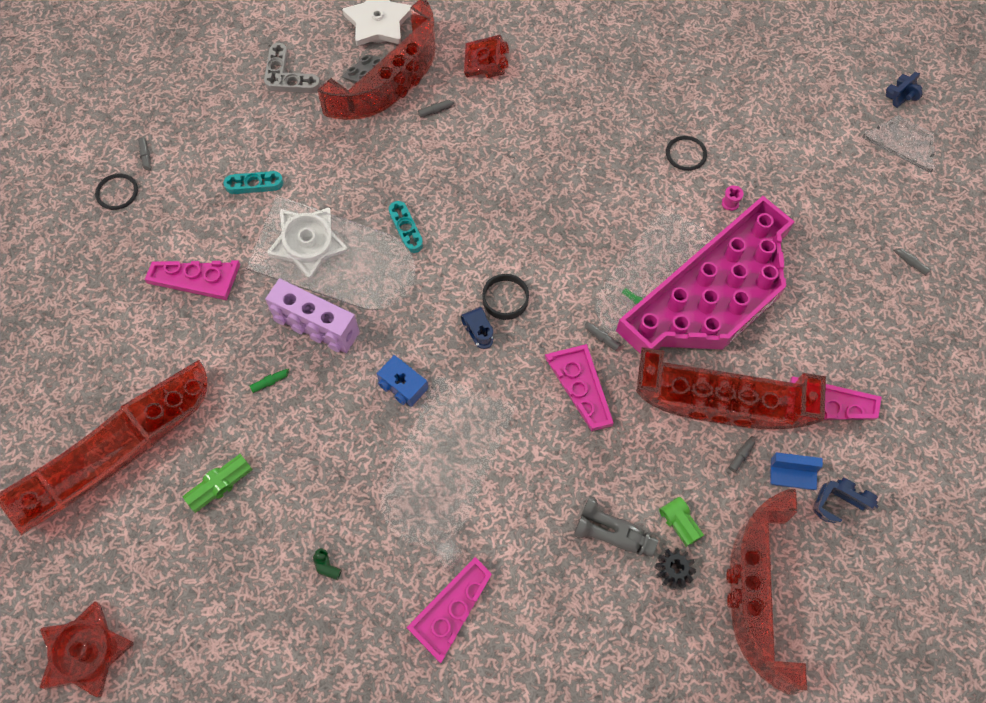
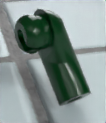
[313,548,342,581]

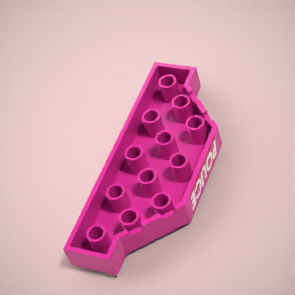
[616,196,795,360]

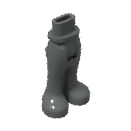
[573,496,659,557]

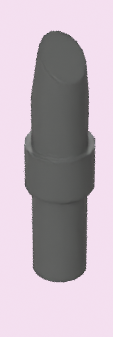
[418,100,454,118]
[138,137,151,171]
[894,248,931,276]
[585,322,621,351]
[728,436,755,473]

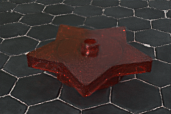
[40,601,134,698]

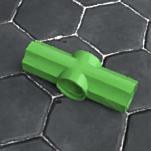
[182,454,253,513]

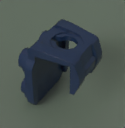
[812,478,879,523]

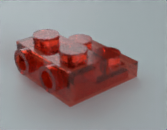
[464,35,509,78]

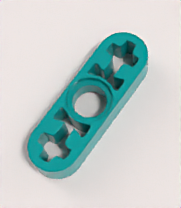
[223,171,284,194]
[389,201,423,253]

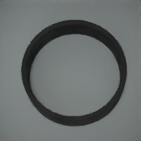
[482,274,529,320]

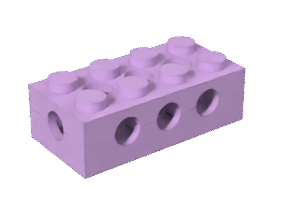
[265,278,360,353]

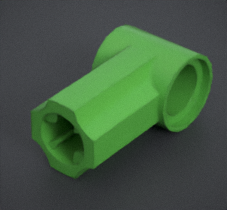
[659,497,704,547]

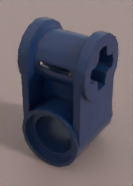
[460,306,494,349]

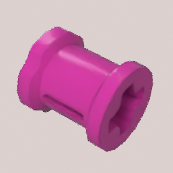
[722,185,744,211]

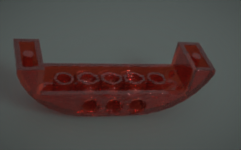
[317,0,436,120]
[636,347,826,429]
[726,489,807,695]

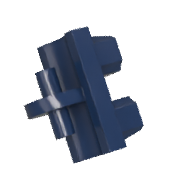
[886,72,923,108]

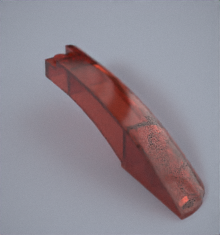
[0,360,207,536]

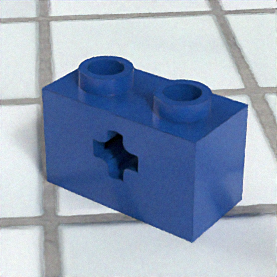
[376,355,429,407]

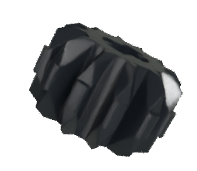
[654,548,696,590]

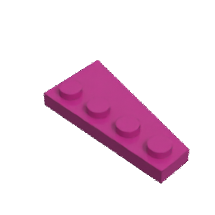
[144,260,241,300]
[545,344,614,432]
[783,376,882,420]
[406,557,492,663]

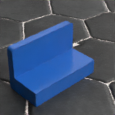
[770,452,823,490]

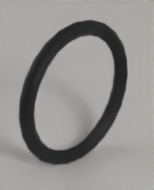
[666,136,707,171]
[95,173,138,210]

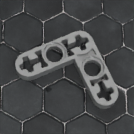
[264,43,320,93]

